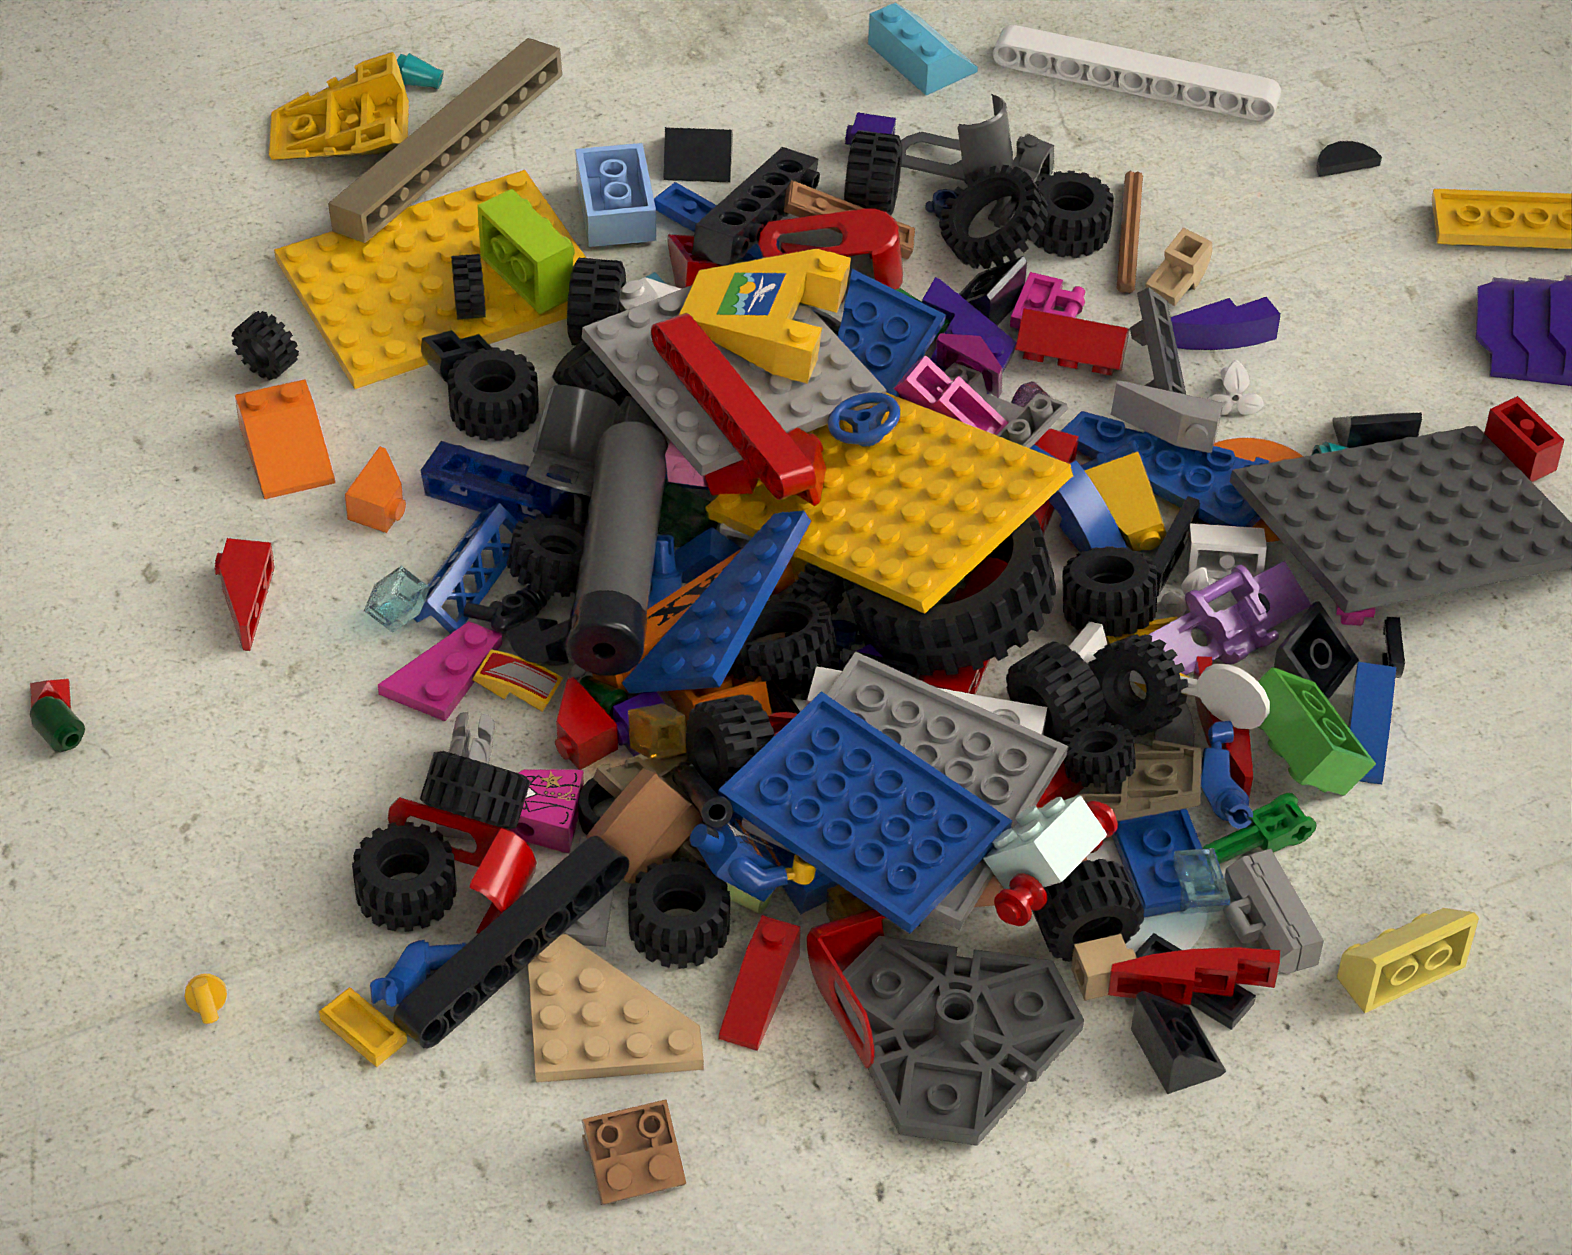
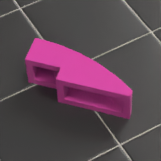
[893,355,1008,435]

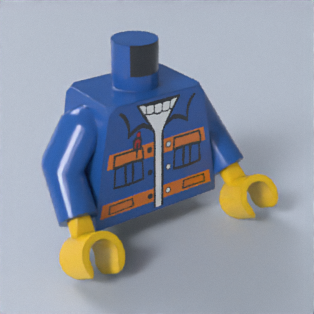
[690,812,816,902]

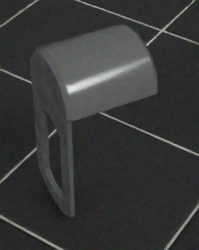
[901,94,1013,182]
[526,385,619,495]

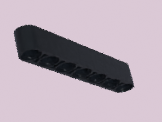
[393,836,630,1049]

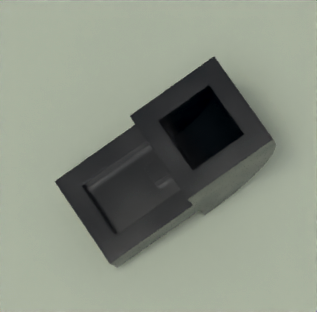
[421,330,492,382]
[506,617,569,666]

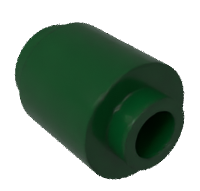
[30,696,85,752]

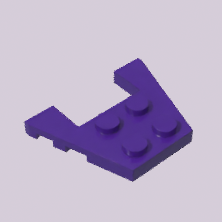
[922,277,1017,395]

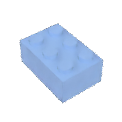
[575,143,656,247]

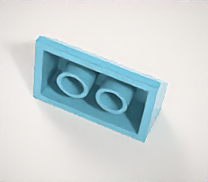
[868,2,978,95]

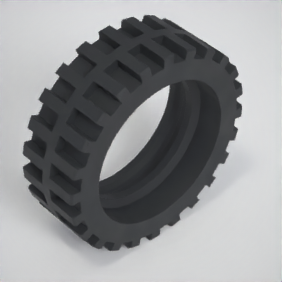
[843,514,1056,676]

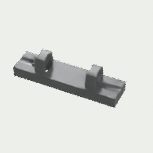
[1130,287,1186,394]

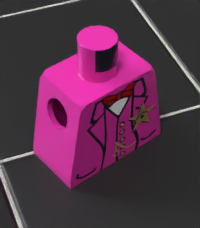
[509,769,584,853]

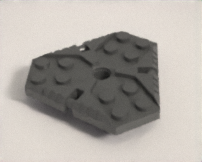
[835,935,1084,1146]

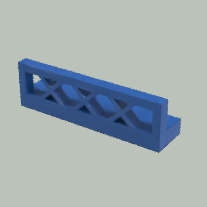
[407,503,518,634]

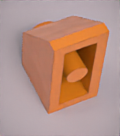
[345,446,406,533]

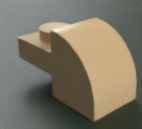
[1146,227,1213,306]

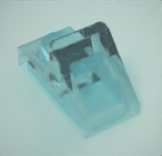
[1173,848,1230,914]

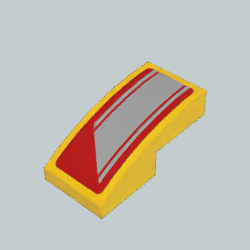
[472,649,563,712]

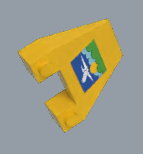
[679,249,851,384]

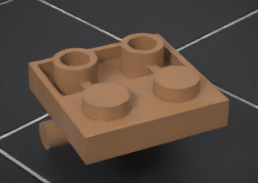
[581,1099,687,1205]

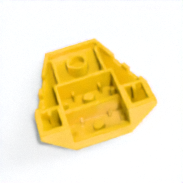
[269,52,409,160]

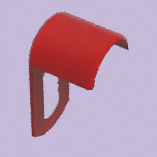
[758,209,903,290]
[388,797,537,934]
[806,908,886,1069]

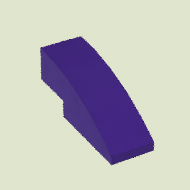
[1171,296,1281,350]

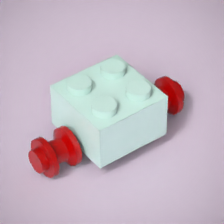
[983,795,1118,926]

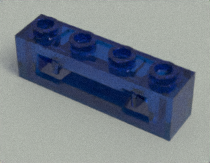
[420,441,575,523]

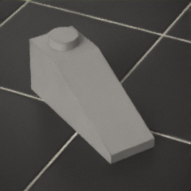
[1111,380,1223,453]

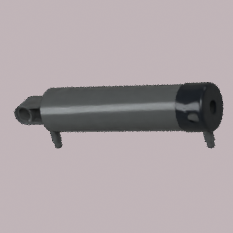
[566,395,668,680]

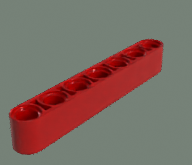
[651,313,816,500]

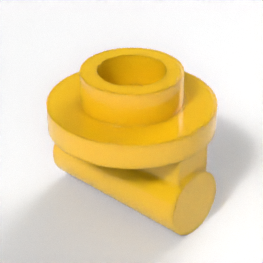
[185,974,227,1024]

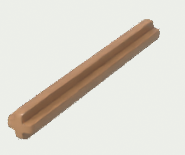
[1116,170,1143,294]

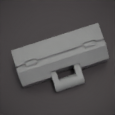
[1223,849,1324,974]

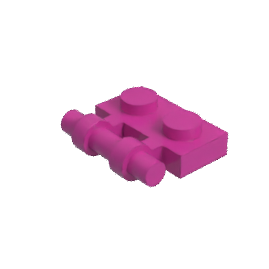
[1010,272,1086,329]

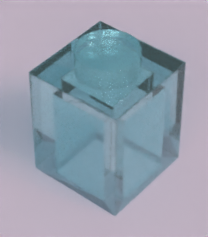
[364,565,430,633]

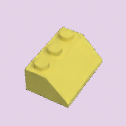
[1337,908,1479,1014]

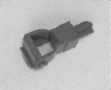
[988,134,1054,228]

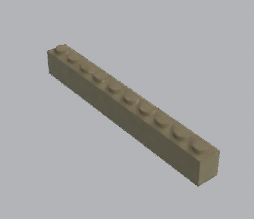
[328,38,563,243]

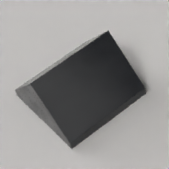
[664,127,733,182]
[959,256,1027,326]
[1332,412,1422,448]
[1274,601,1359,700]
[1131,990,1226,1094]

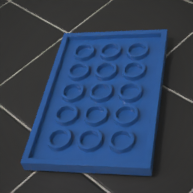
[718,691,1012,934]

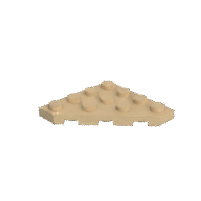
[528,934,704,1082]

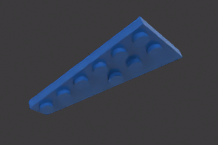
[837,269,946,397]
[1061,411,1270,527]
[622,510,811,693]

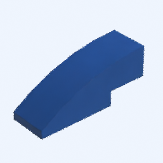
[1048,460,1127,552]
[1348,662,1396,785]

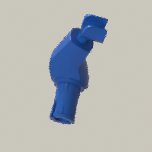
[647,535,683,609]
[1201,721,1253,829]
[370,939,466,1007]

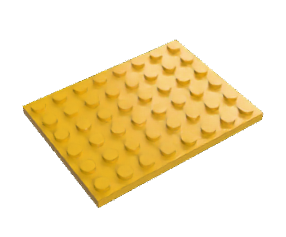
[274,170,586,389]
[705,392,1073,614]

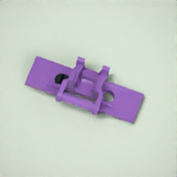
[1149,561,1311,675]

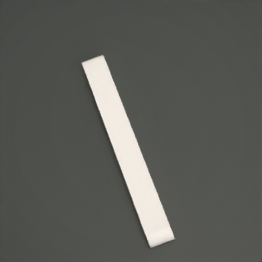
[992,25,1281,121]

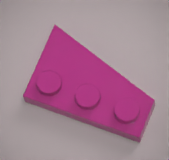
[378,621,503,721]

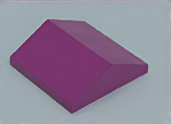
[936,333,1003,398]

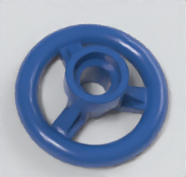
[828,392,900,446]

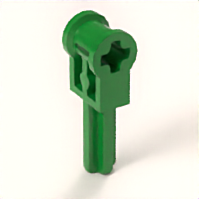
[1203,793,1317,866]

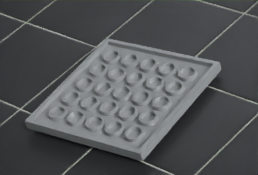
[582,257,887,476]
[742,652,1068,930]

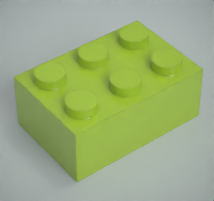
[477,189,575,314]

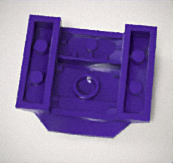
[1475,275,1572,386]

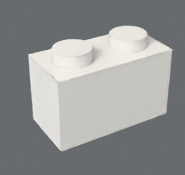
[1186,523,1267,578]

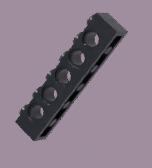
[692,147,820,266]

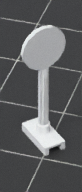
[1069,621,1270,729]

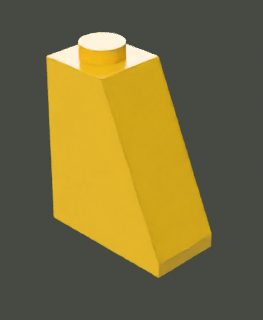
[1084,452,1167,551]

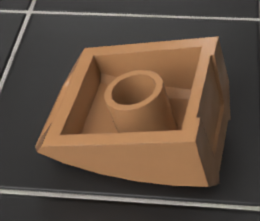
[586,768,703,884]

